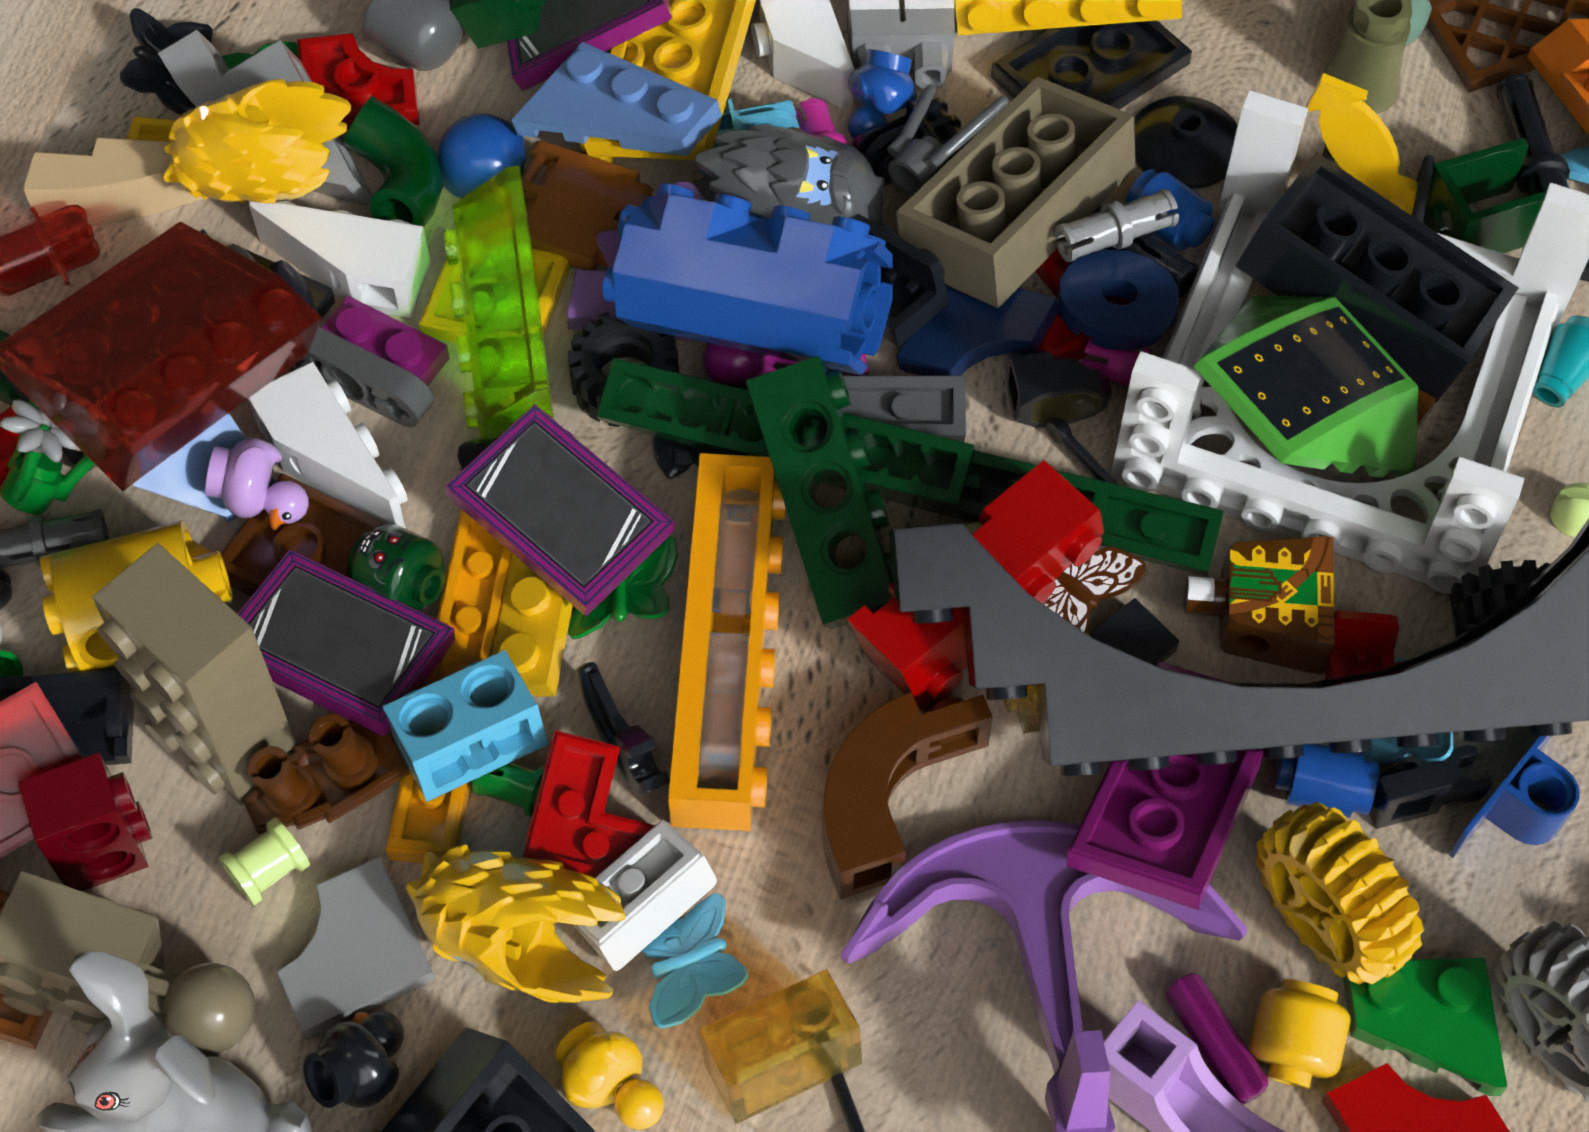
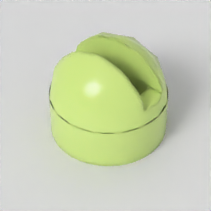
[1550,482,1589,537]

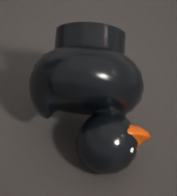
[303,1011,404,1108]

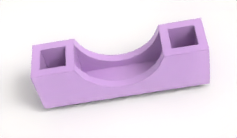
[1104,1000,1286,1132]

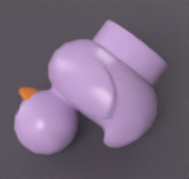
[205,438,309,530]

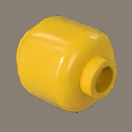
[1249,979,1351,1089]

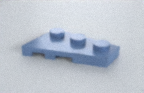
[512,42,722,156]

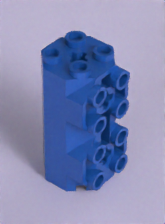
[602,183,893,375]

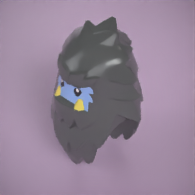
[694,124,885,225]

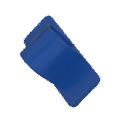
[1449,736,1580,858]

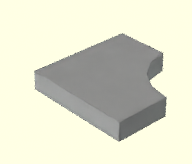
[277,857,435,1040]

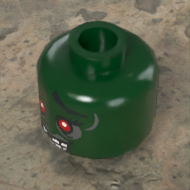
[347,524,445,611]

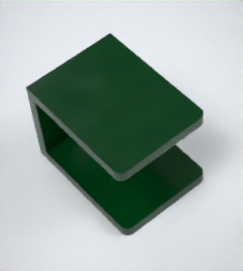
[1423,138,1546,253]

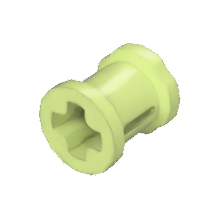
[218,817,310,907]

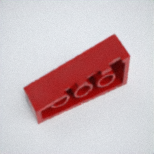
[847,460,1104,710]

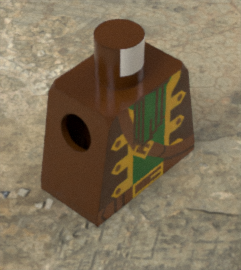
[1183,536,1335,675]

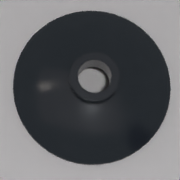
[1134,96,1238,189]

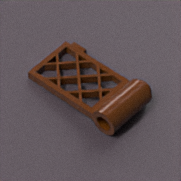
[1426,0,1589,93]

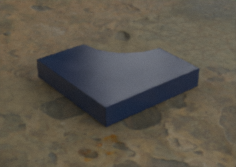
[897,284,1059,376]

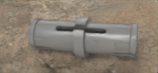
[1054,189,1179,262]

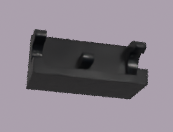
[0,669,134,765]

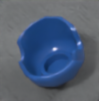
[438,113,526,202]

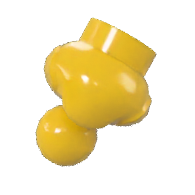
[555,1021,664,1130]

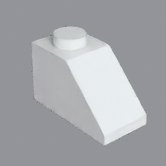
[751,0,854,108]

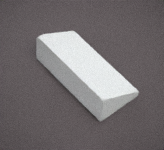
[572,819,717,971]

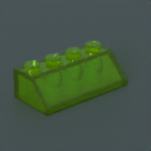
[444,166,554,439]

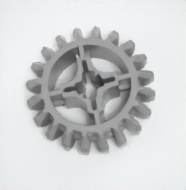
[1494,921,1589,1102]

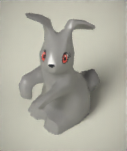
[36,951,313,1132]

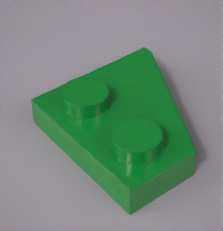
[1343,958,1507,1096]

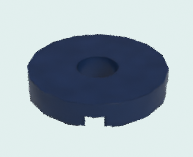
[1058,249,1179,351]

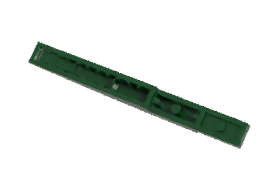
[596,358,1224,576]

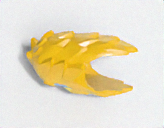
[162,79,351,204]
[405,844,625,1003]

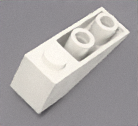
[249,201,431,319]
[246,362,408,529]

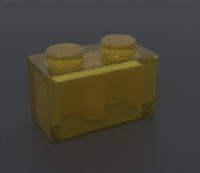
[699,969,862,1125]

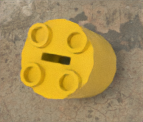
[40,520,232,673]

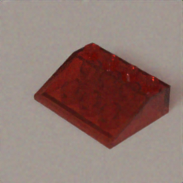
[0,221,322,492]

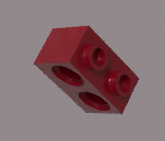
[18,752,153,891]

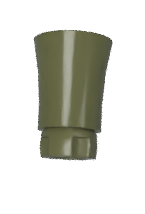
[1324,0,1412,114]

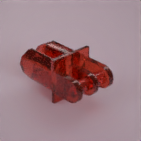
[0,205,101,296]

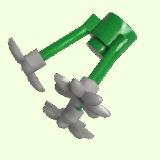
[0,335,161,515]

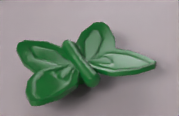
[568,535,678,639]

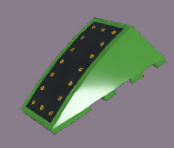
[1194,295,1418,478]

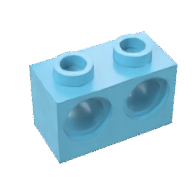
[382,650,549,802]

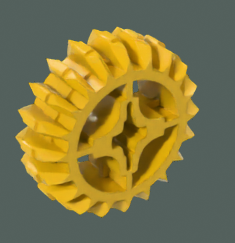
[1256,802,1424,985]

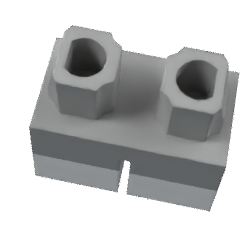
[847,0,955,89]

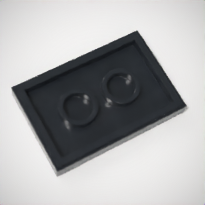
[991,21,1192,110]

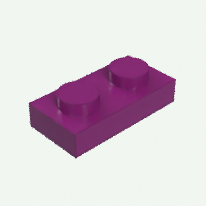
[322,296,450,386]

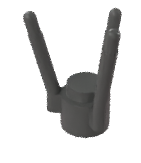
[887,84,1009,197]

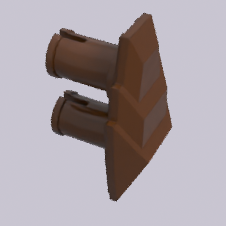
[243,714,410,834]

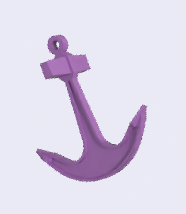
[841,821,1247,1132]

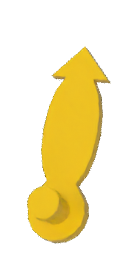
[1306,73,1418,215]

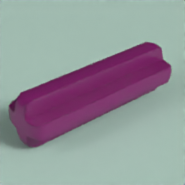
[1166,973,1269,1105]

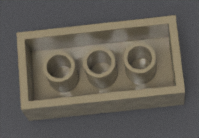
[896,77,1136,308]
[92,543,297,805]

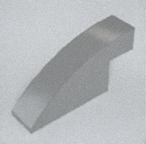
[158,30,373,205]

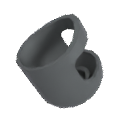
[363,0,464,71]

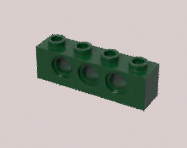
[746,355,893,629]

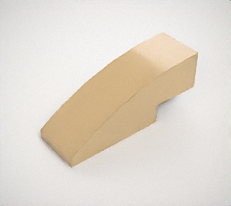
[23,137,202,226]

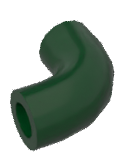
[343,96,444,227]

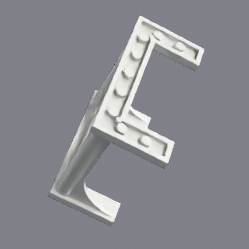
[1111,90,1589,594]

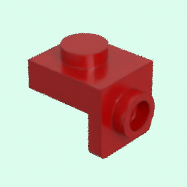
[1324,610,1399,680]

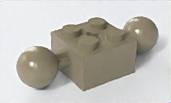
[0,871,255,1055]

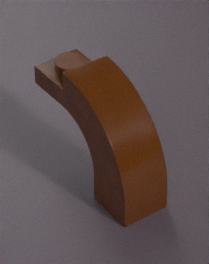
[823,692,993,899]

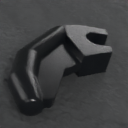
[577,662,670,795]

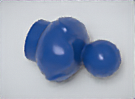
[848,49,917,139]

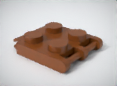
[485,141,654,270]

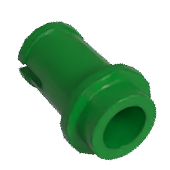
[472,762,544,818]

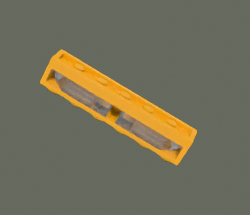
[668,453,786,831]

